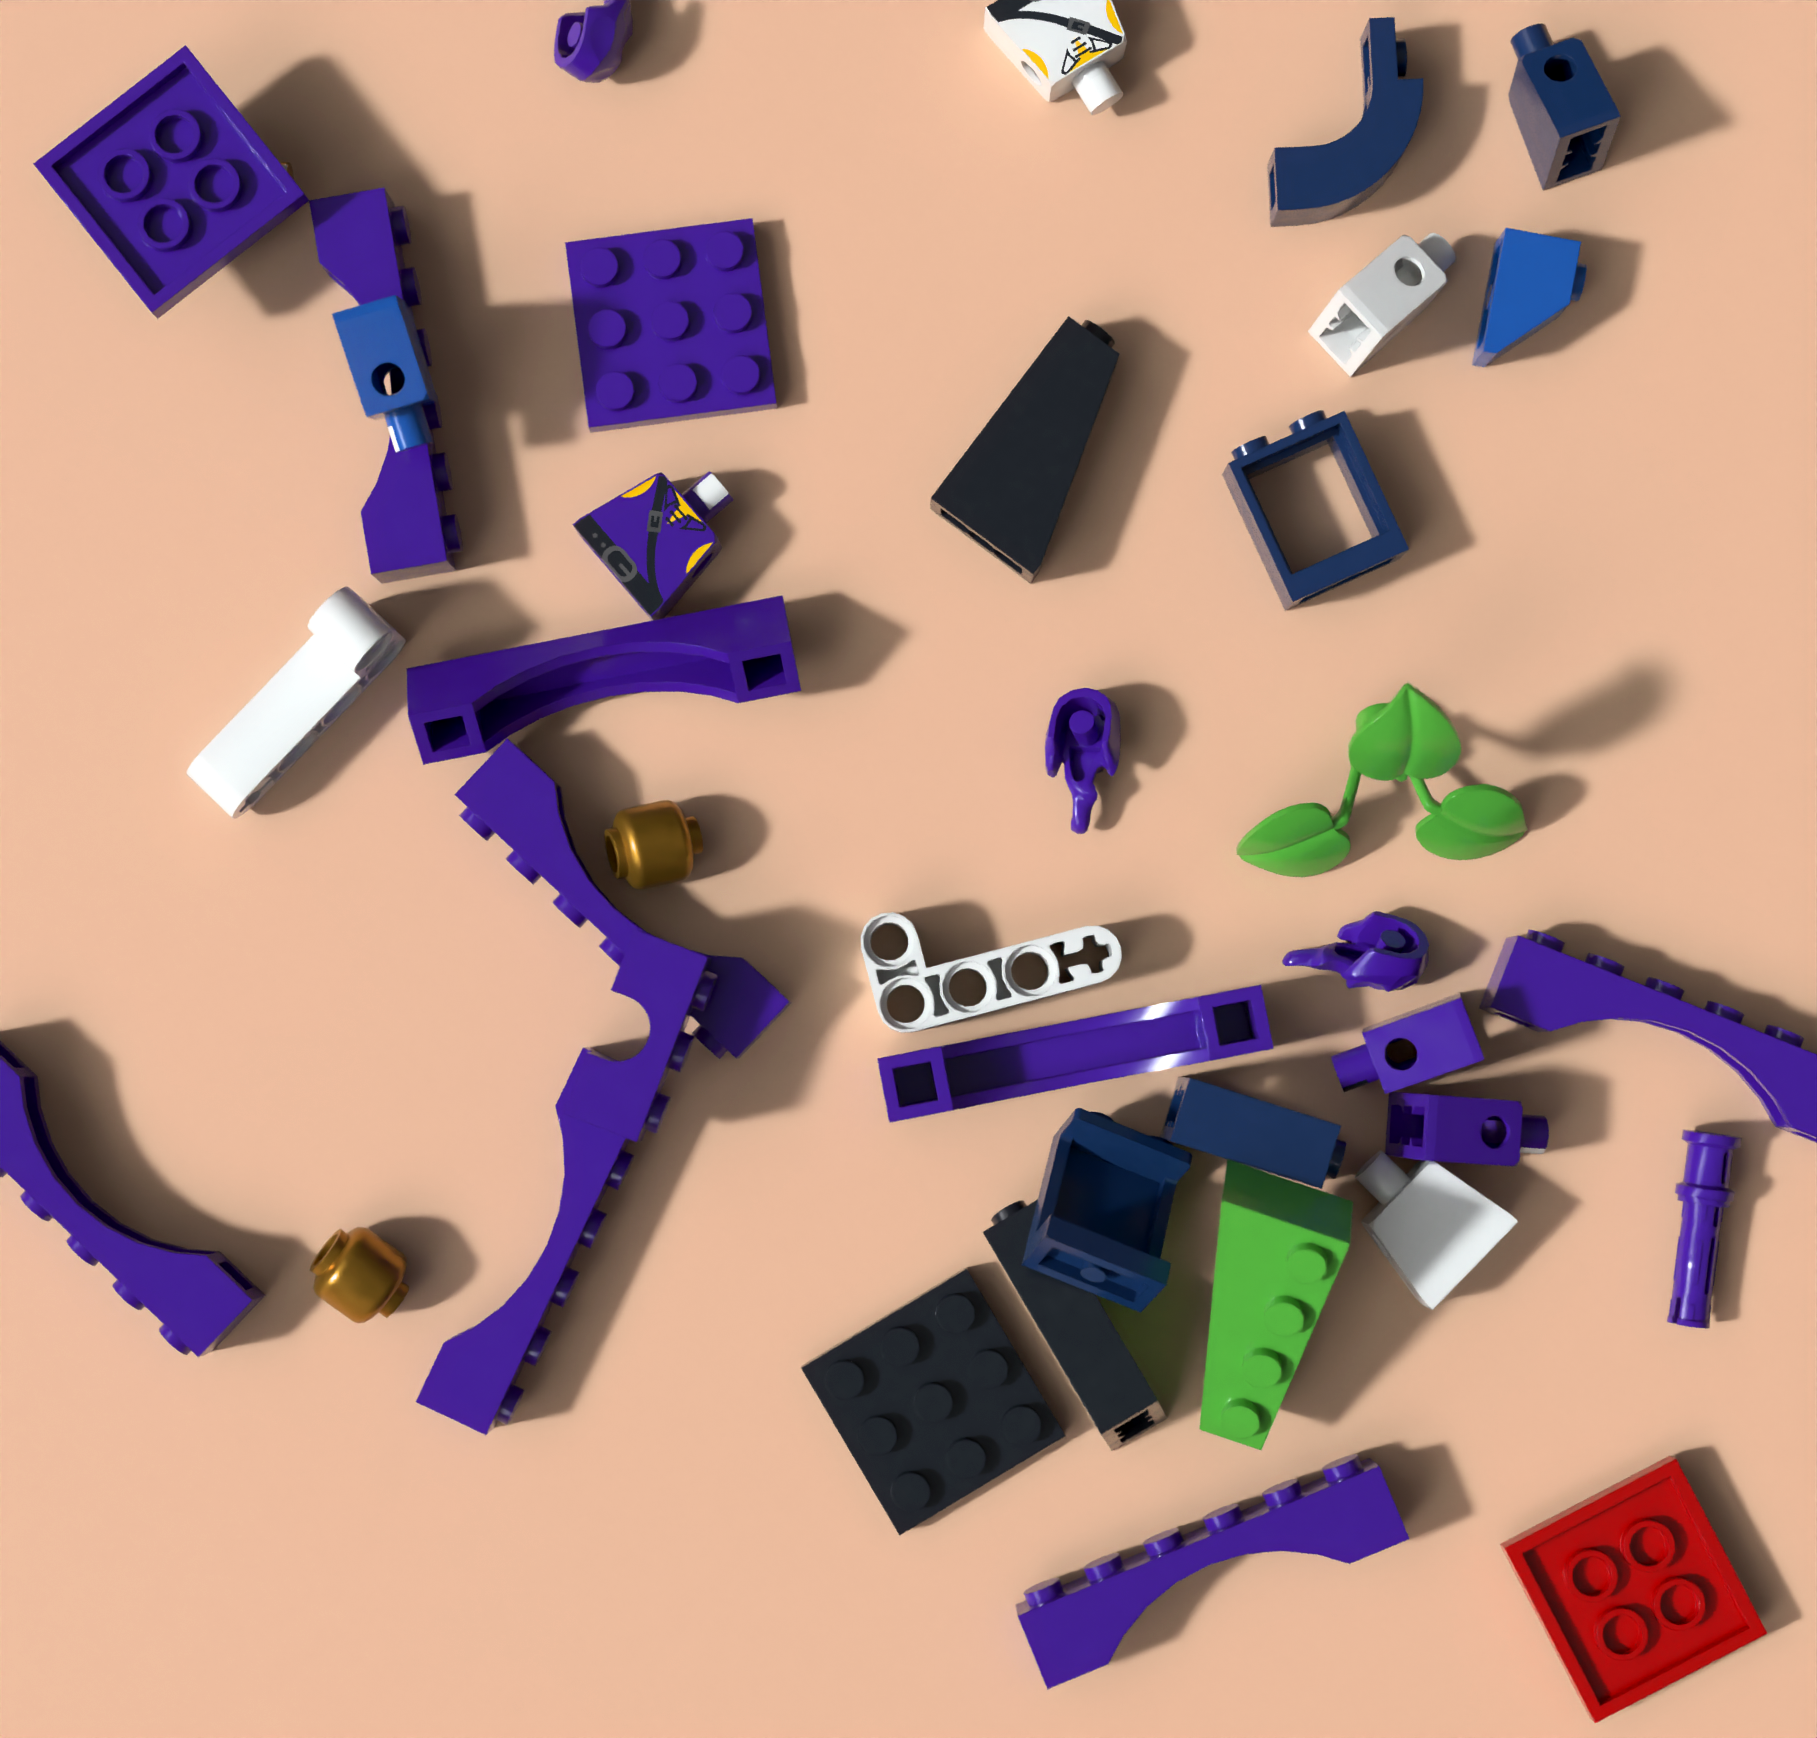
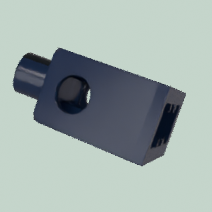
[1508,23,1621,191]

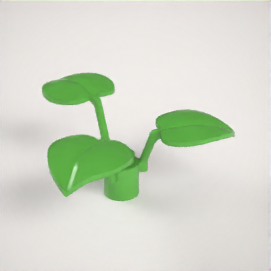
[1236,683,1528,877]

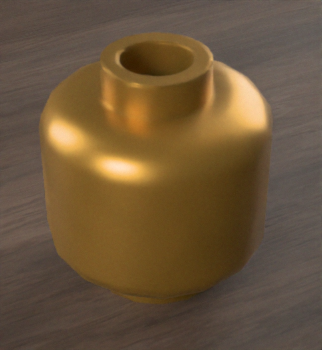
[604,800,703,889]
[309,1227,409,1323]

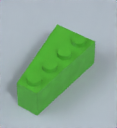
[1199,1159,1353,1450]

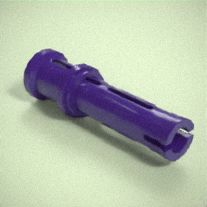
[1667,1130,1742,1328]

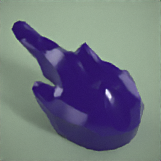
[554,0,633,83]
[1045,688,1121,834]
[1282,911,1429,992]

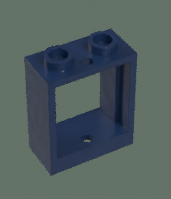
[1222,410,1409,611]
[1160,1077,1346,1189]

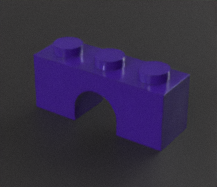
[563,929,718,1142]

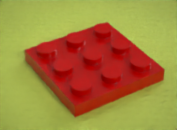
[1500,1456,1767,1723]

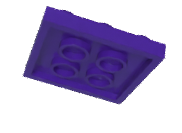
[34,45,309,319]
[565,218,778,433]

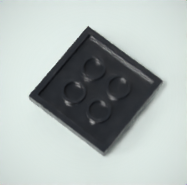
[801,1268,1065,1536]

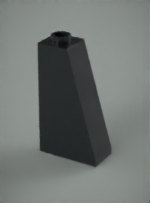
[930,316,1120,584]
[983,1199,1167,1451]

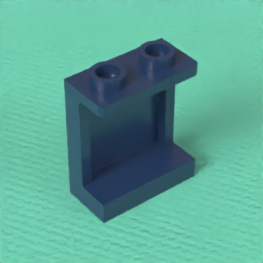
[1022,1108,1193,1313]

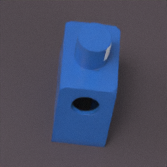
[332,295,438,453]

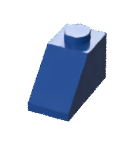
[1472,228,1587,367]

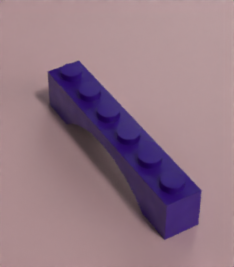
[309,188,463,584]
[406,595,801,765]
[454,738,791,1059]
[1479,929,1817,1143]
[877,985,1274,1123]
[0,1041,265,1357]
[416,1047,647,1435]
[1015,1454,1409,1689]

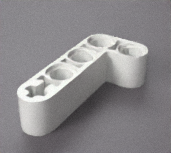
[187,587,406,819]
[860,912,1122,1033]

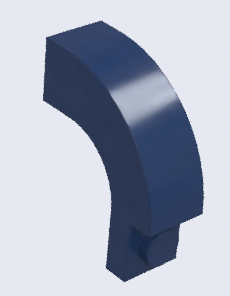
[1267,17,1423,227]

